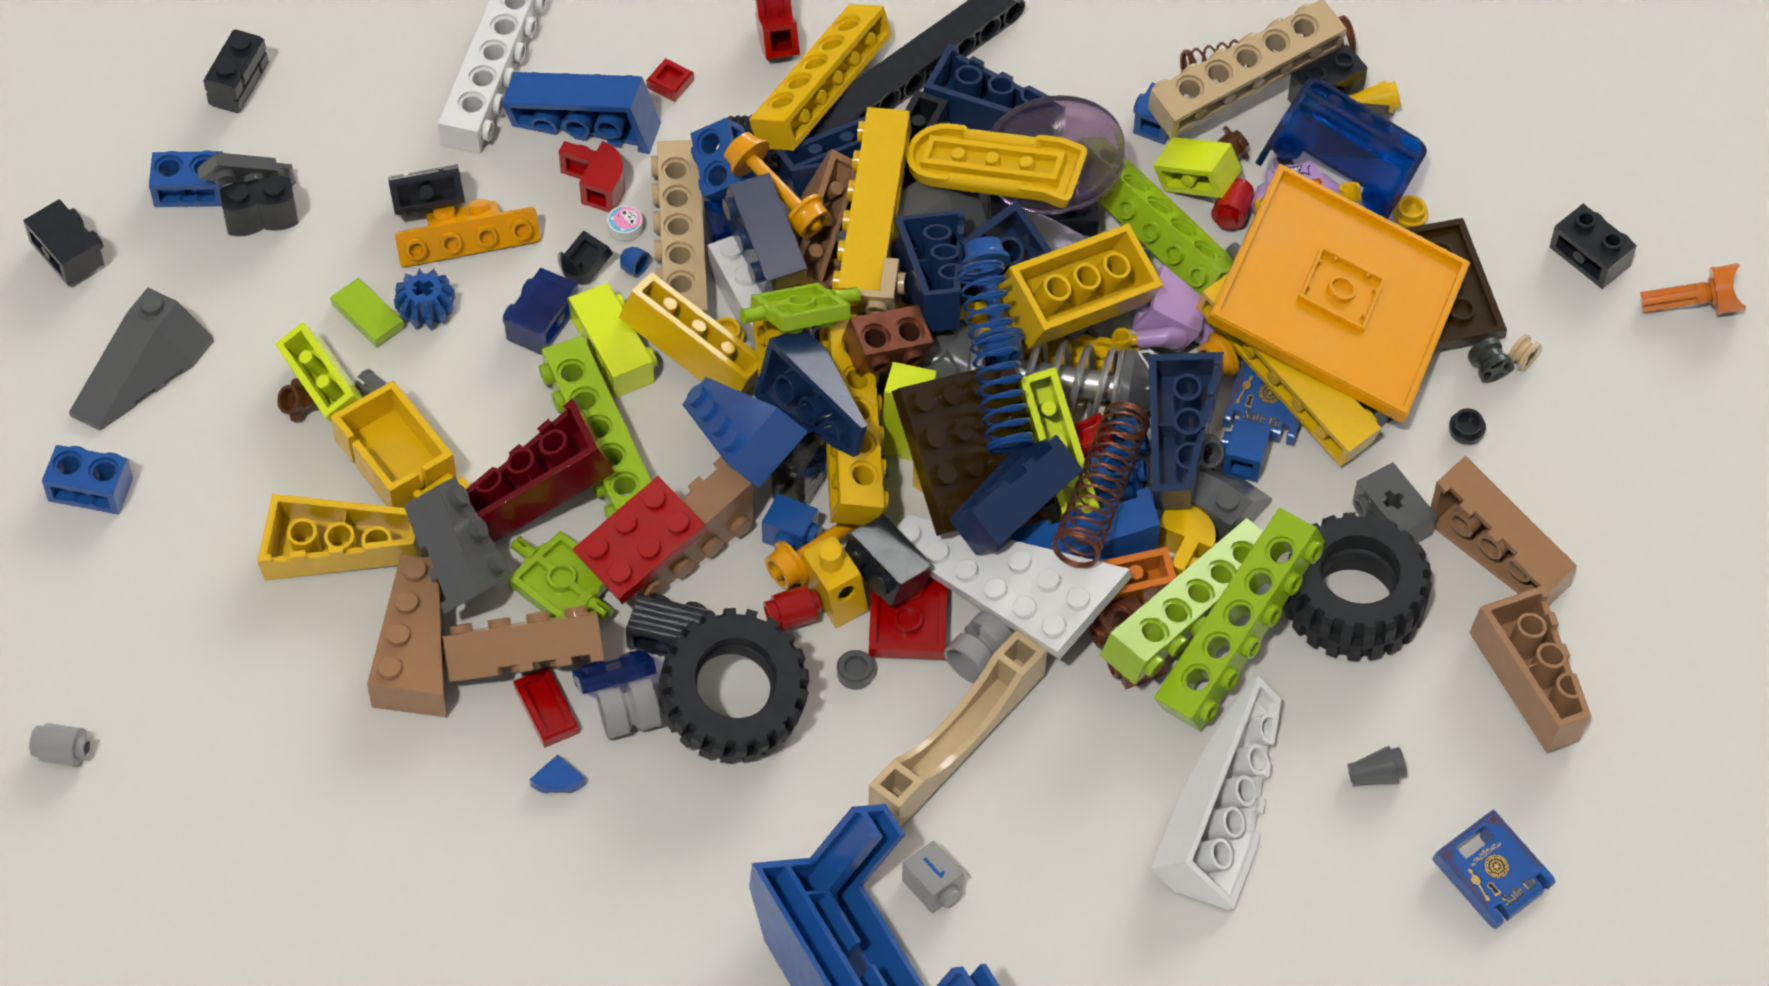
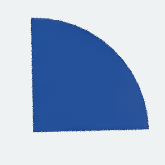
[529,755,586,794]

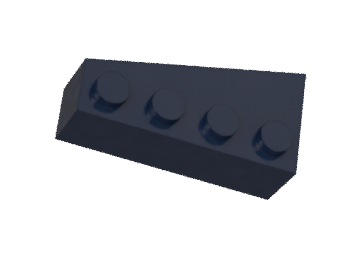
[923,44,1067,137]
[894,209,965,333]
[1149,352,1224,509]

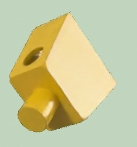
[801,536,868,628]

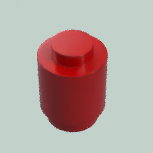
[1211,178,1254,230]
[763,584,822,631]

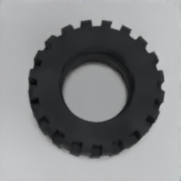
[1284,512,1432,661]
[658,608,810,764]

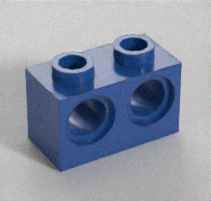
[690,118,755,206]
[149,150,227,207]
[1090,417,1150,503]
[42,445,133,515]

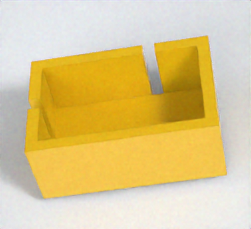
[330,380,457,508]

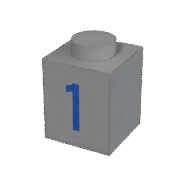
[902,840,964,914]

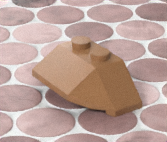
[793,149,856,288]

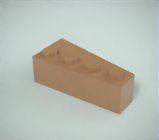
[443,605,604,682]

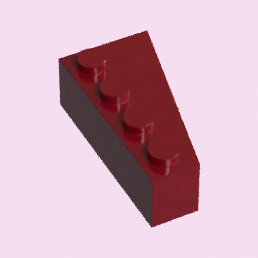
[466,398,615,543]

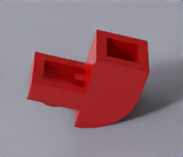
[755,0,800,59]
[558,141,625,213]

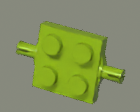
[740,283,861,334]
[508,531,614,622]

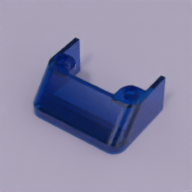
[1255,78,1427,219]

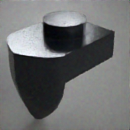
[557,230,613,284]

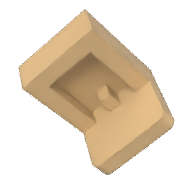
[859,258,907,314]

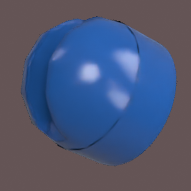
[620,246,650,278]

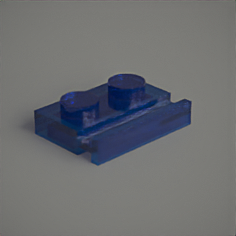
[571,650,657,694]

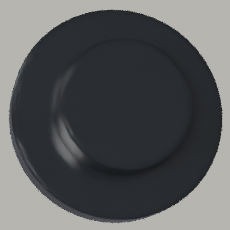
[1449,408,1486,444]

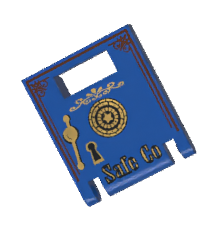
[1222,360,1300,446]
[1432,809,1555,929]

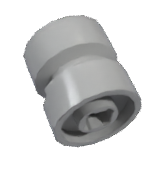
[944,611,1013,683]
[596,677,661,739]

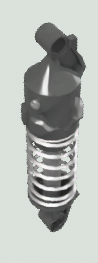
[809,319,1157,421]

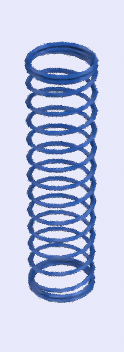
[957,260,1035,454]

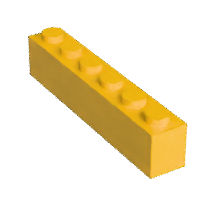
[832,107,911,309]
[1196,273,1381,467]

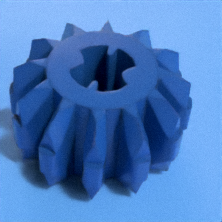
[394,268,456,330]

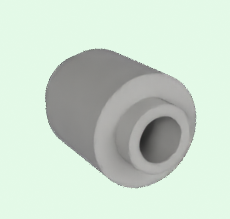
[29,723,92,767]

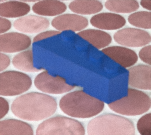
[502,72,661,154]
[682,377,808,488]
[1010,487,1161,561]

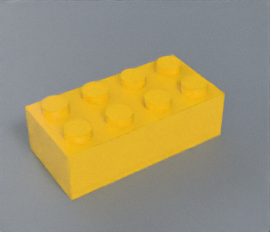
[998,223,1163,349]

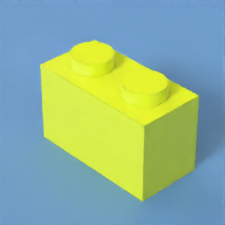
[1153,137,1242,198]

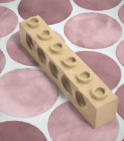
[1147,0,1347,139]
[651,140,708,315]

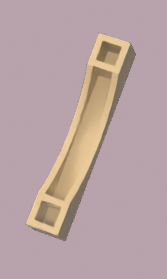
[868,630,1047,827]

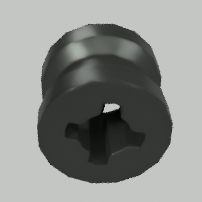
[1467,337,1513,383]

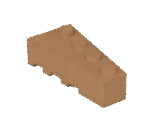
[1431,455,1577,606]
[630,457,754,604]
[367,554,447,718]
[1469,585,1591,752]

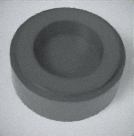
[837,650,875,690]

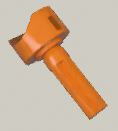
[1640,263,1746,315]

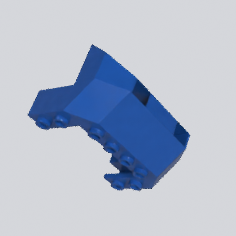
[749,804,1000,986]

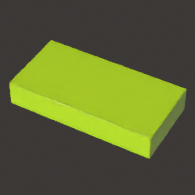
[330,278,404,347]

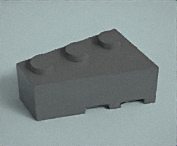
[404,477,512,614]

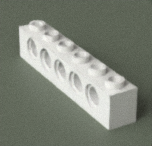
[437,0,547,154]

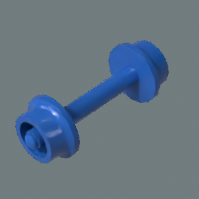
[961,237,1025,364]

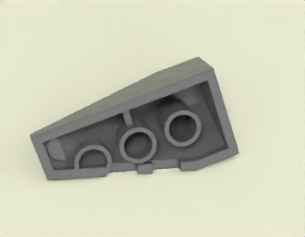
[1143,448,1272,543]

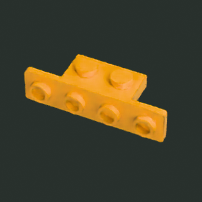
[395,199,541,267]

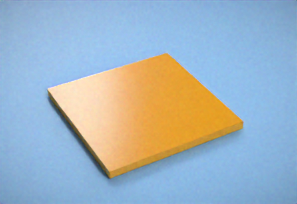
[1206,164,1470,423]

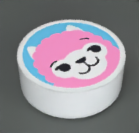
[607,205,643,241]

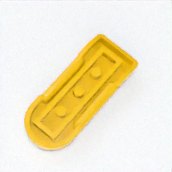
[906,123,1087,208]

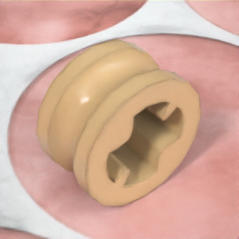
[1508,334,1542,371]

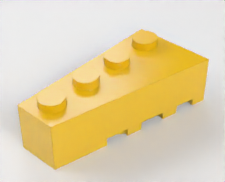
[257,494,422,581]

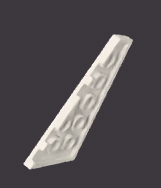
[897,514,1132,659]

